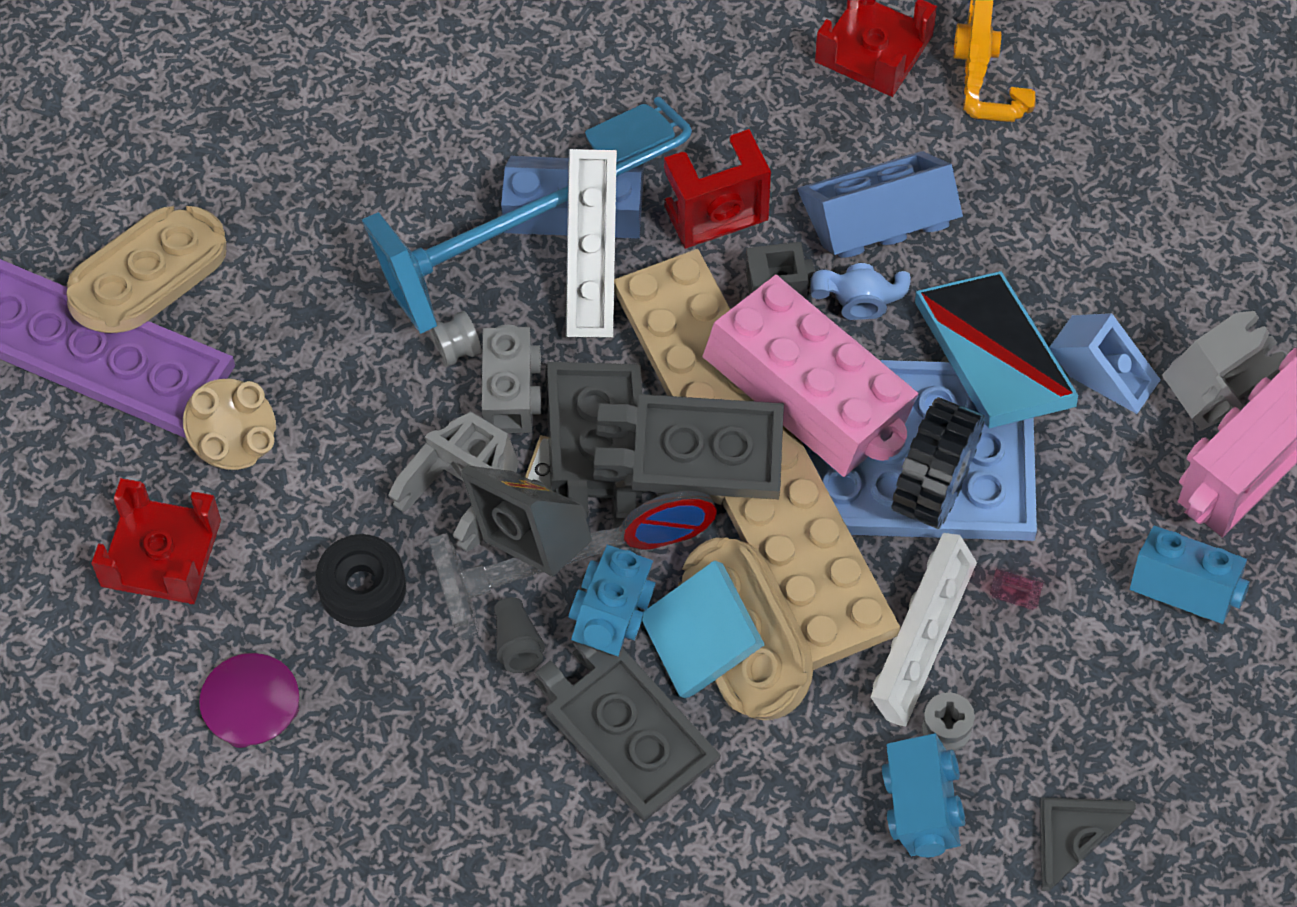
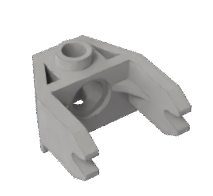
[1162,311,1287,430]
[389,412,519,552]

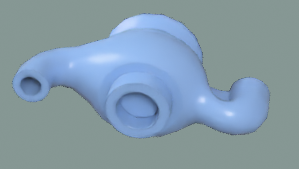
[810,263,911,320]

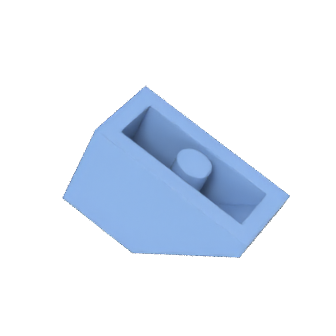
[1049,313,1161,414]

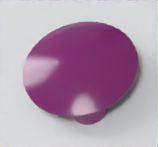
[199,653,299,748]

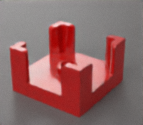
[815,0,937,97]
[664,129,771,249]
[92,478,221,604]

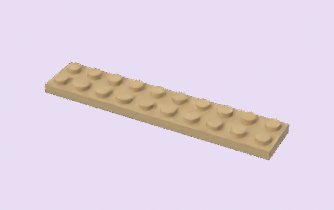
[614,249,900,670]

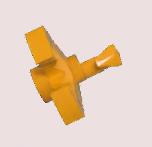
[953,0,1036,122]

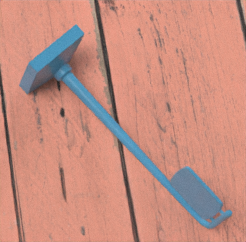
[362,97,692,334]

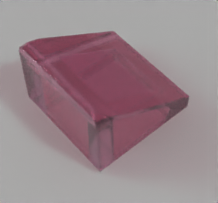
[990,566,1046,610]

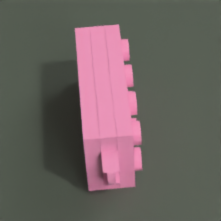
[702,275,919,477]
[1178,347,1297,538]

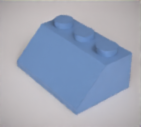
[797,151,963,258]
[501,156,645,238]

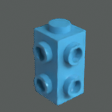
[1129,525,1250,624]
[568,544,656,656]
[882,733,965,857]

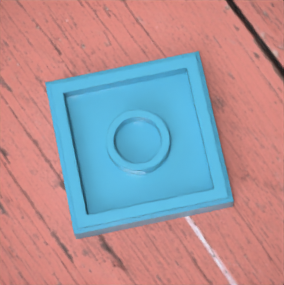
[642,560,765,698]

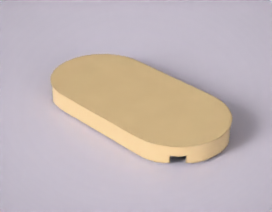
[66,206,227,333]
[678,538,813,720]

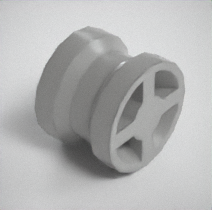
[430,311,482,367]
[922,692,975,752]

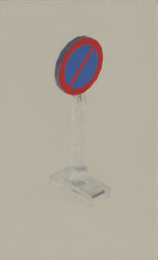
[428,491,717,641]

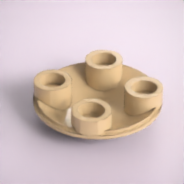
[183,379,276,470]

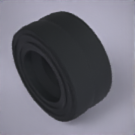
[315,534,406,627]

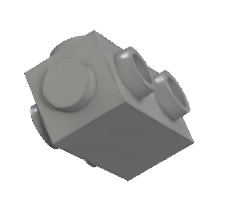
[482,325,541,433]

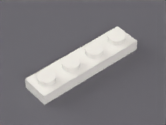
[565,149,617,337]
[871,533,977,726]

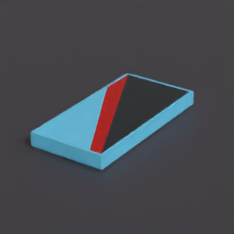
[915,271,1078,429]

